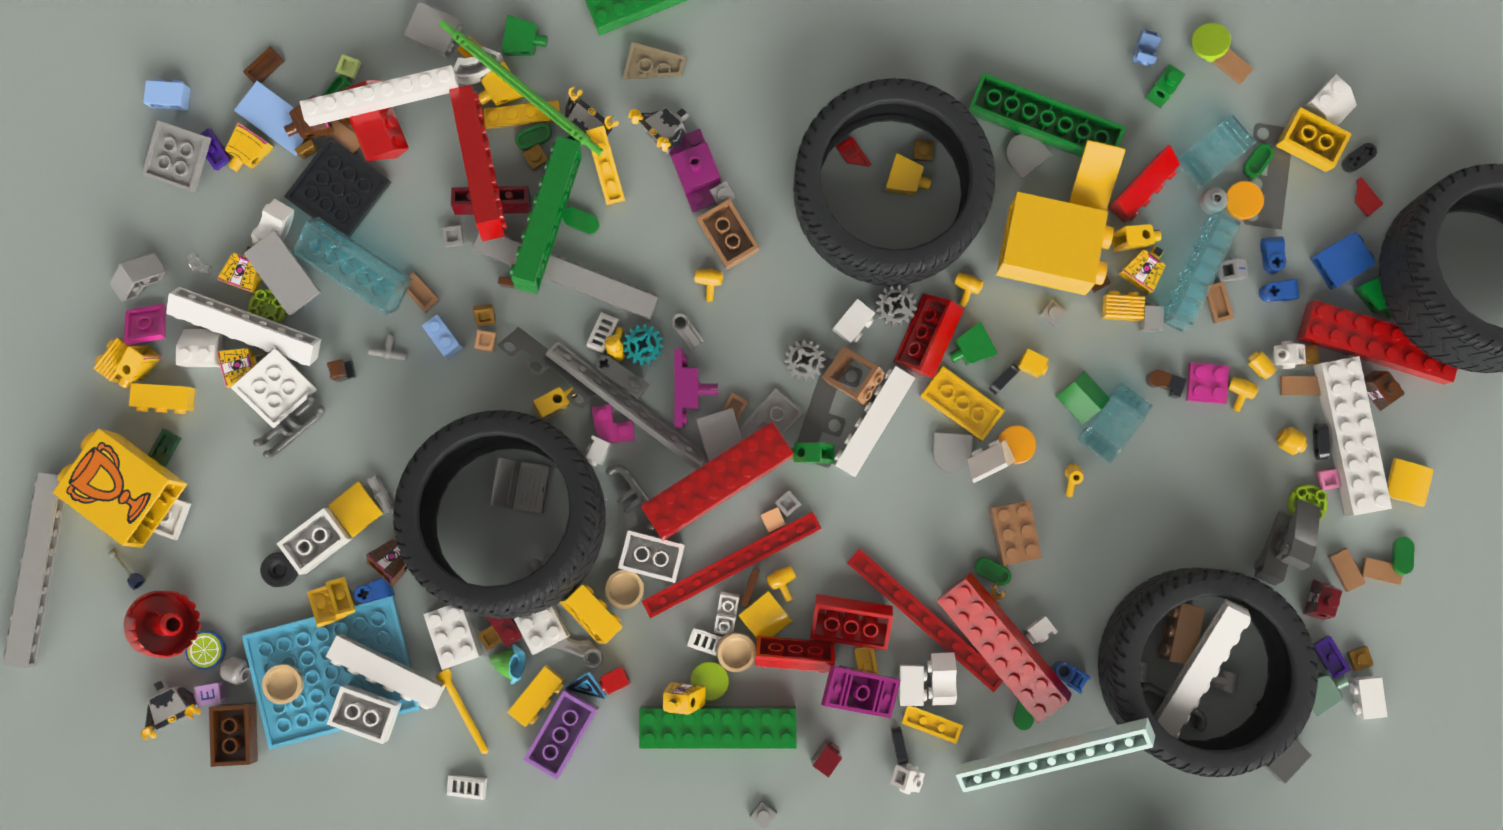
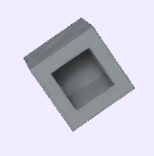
[1218,259,1249,282]
[1139,303,1164,332]

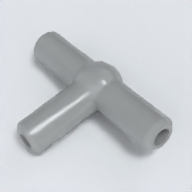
[368,335,407,360]

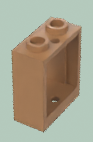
[822,346,885,405]

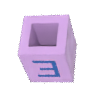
[194,681,228,706]

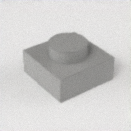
[709,181,736,206]
[442,225,464,248]
[1039,300,1067,327]
[775,490,802,517]
[750,801,777,829]

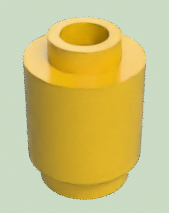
[1247,351,1277,379]

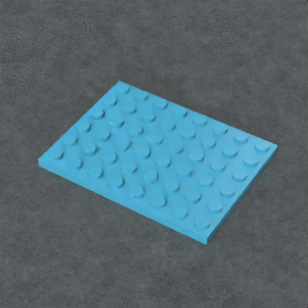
[242,596,422,750]

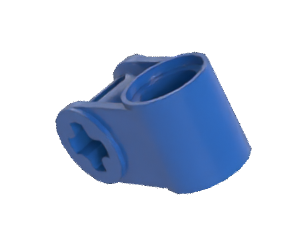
[1260,236,1286,274]
[1259,279,1300,302]
[354,578,395,603]
[1052,661,1091,694]

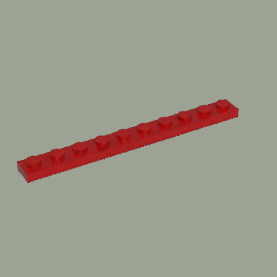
[641,512,822,618]
[847,549,1003,693]

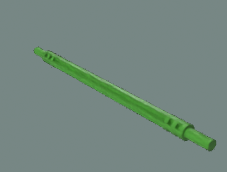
[439,20,604,156]

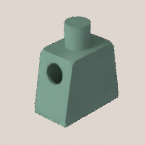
[1312,670,1350,717]

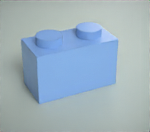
[143,78,191,111]
[422,314,464,359]

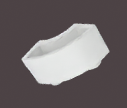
[454,47,504,84]
[251,199,294,246]
[927,652,957,706]

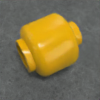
[1276,427,1308,455]

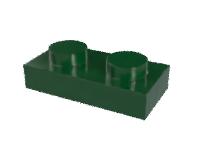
[148,429,182,468]

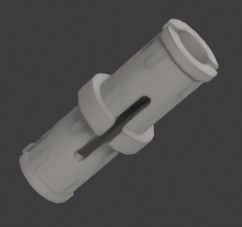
[367,475,394,514]

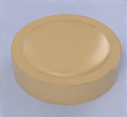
[605,570,645,609]
[716,632,756,672]
[262,664,304,704]

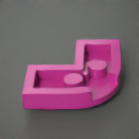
[592,405,635,443]

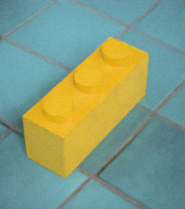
[129,383,196,414]
[507,665,565,727]

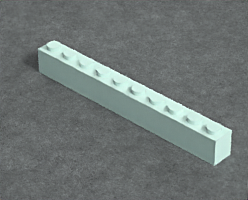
[956,718,1155,792]

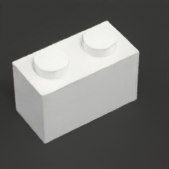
[832,299,875,344]
[898,664,927,706]
[1350,676,1387,719]

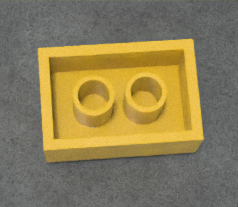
[1276,107,1352,172]
[559,584,623,644]

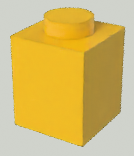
[1017,349,1049,378]

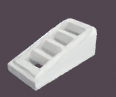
[586,312,619,355]
[687,627,722,656]
[446,775,487,800]

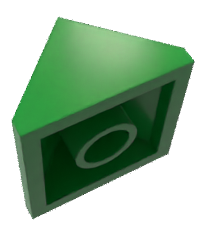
[1056,371,1110,425]

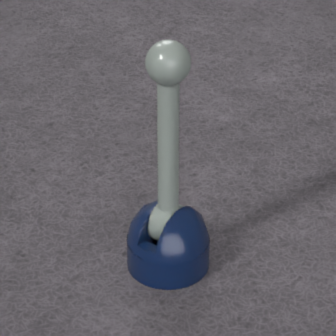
[108,550,146,590]

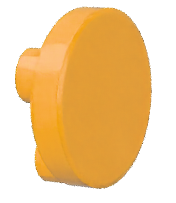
[1225,181,1264,221]
[997,425,1036,464]

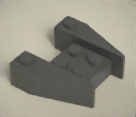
[1254,499,1321,586]

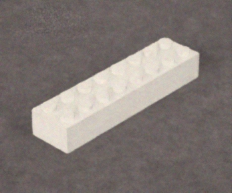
[1313,356,1392,516]

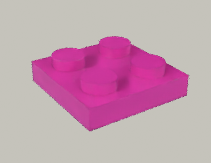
[124,304,166,345]
[1186,362,1229,404]

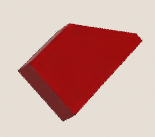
[836,136,872,167]
[1354,177,1383,217]

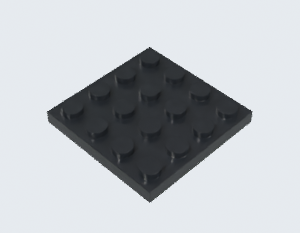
[284,137,392,242]

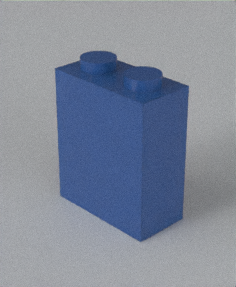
[1310,231,1376,290]

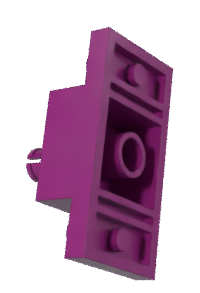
[669,129,721,213]
[674,349,718,429]
[821,665,900,718]

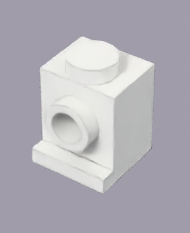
[585,435,612,467]
[1024,616,1058,645]

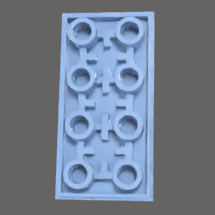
[234,81,308,156]

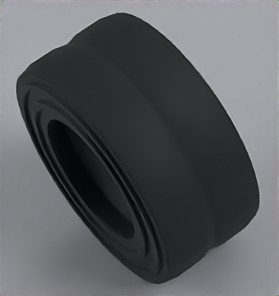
[260,552,298,587]

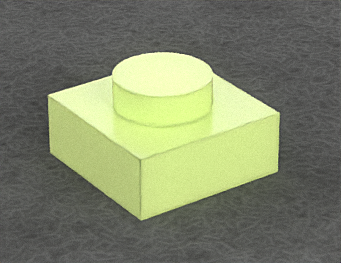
[335,54,361,80]

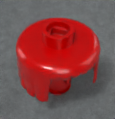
[123,591,201,658]

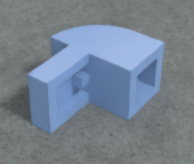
[1132,28,1161,67]

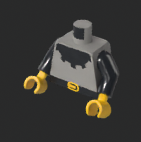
[564,86,619,141]
[628,108,689,155]
[140,679,201,741]

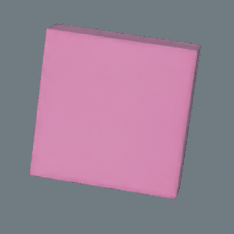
[1316,468,1341,490]

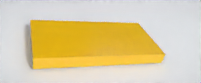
[1068,139,1126,211]
[920,366,1005,441]

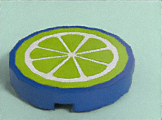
[185,630,226,670]

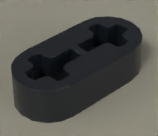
[1341,143,1377,173]
[988,363,1020,395]
[1313,423,1330,460]
[891,727,908,765]

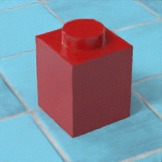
[599,665,631,695]

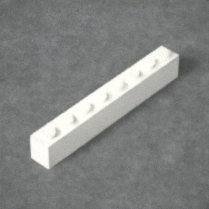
[300,65,459,126]
[166,287,321,366]
[1153,599,1251,739]

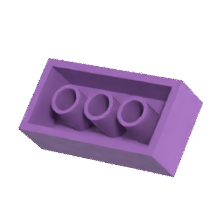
[523,688,599,779]

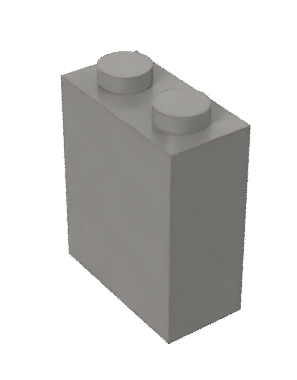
[403,2,464,59]

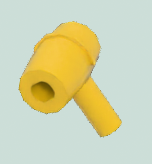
[695,268,723,302]
[954,272,983,307]
[605,327,625,362]
[1228,376,1259,412]
[1065,463,1083,497]
[767,566,796,602]

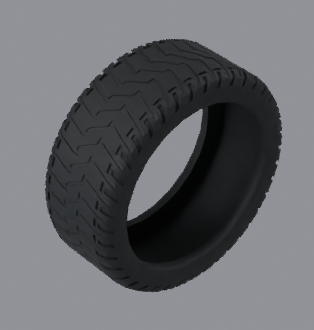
[793,78,996,286]
[1379,164,1503,373]
[393,410,606,619]
[1098,567,1318,778]

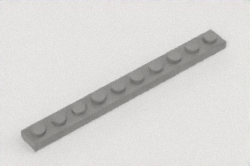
[545,341,708,470]

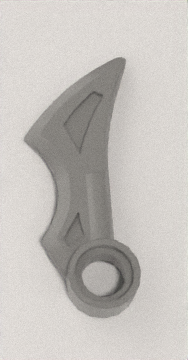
[549,637,603,668]

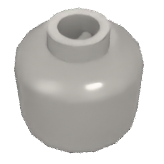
[1199,187,1228,214]
[220,656,251,685]

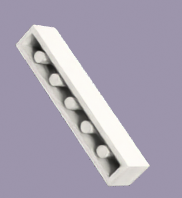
[834,366,915,477]
[326,634,446,709]

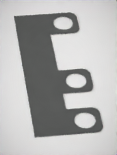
[1243,123,1291,230]
[498,327,596,408]
[796,357,862,468]

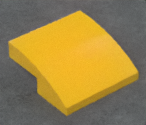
[1387,458,1434,507]
[328,481,384,537]
[307,577,355,628]
[738,591,792,638]

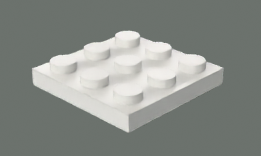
[231,348,317,428]

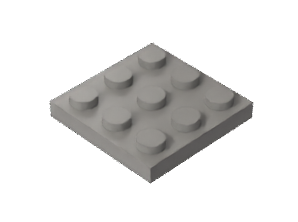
[142,120,212,193]

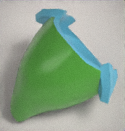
[489,643,526,685]

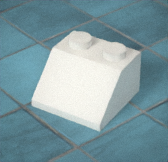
[1303,74,1357,126]
[176,329,223,367]
[967,440,1016,483]

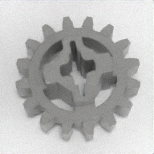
[875,285,917,327]
[784,340,826,382]

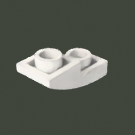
[714,592,740,635]

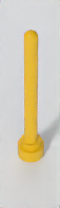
[435,668,488,754]

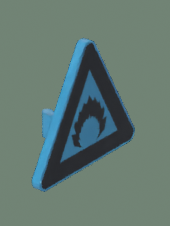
[565,672,607,699]

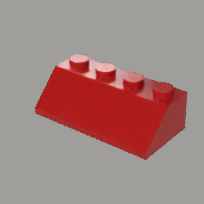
[339,80,409,161]
[1108,144,1180,223]
[893,293,964,379]
[810,594,893,651]
[755,636,835,673]

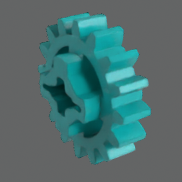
[622,324,664,366]

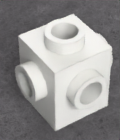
[1273,341,1306,369]
[890,764,925,794]

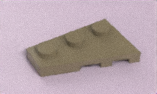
[622,42,687,80]

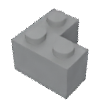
[109,253,167,302]

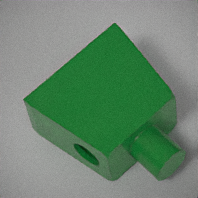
[501,15,548,56]
[1145,64,1186,109]
[1354,276,1391,319]
[948,322,998,366]
[790,442,834,464]

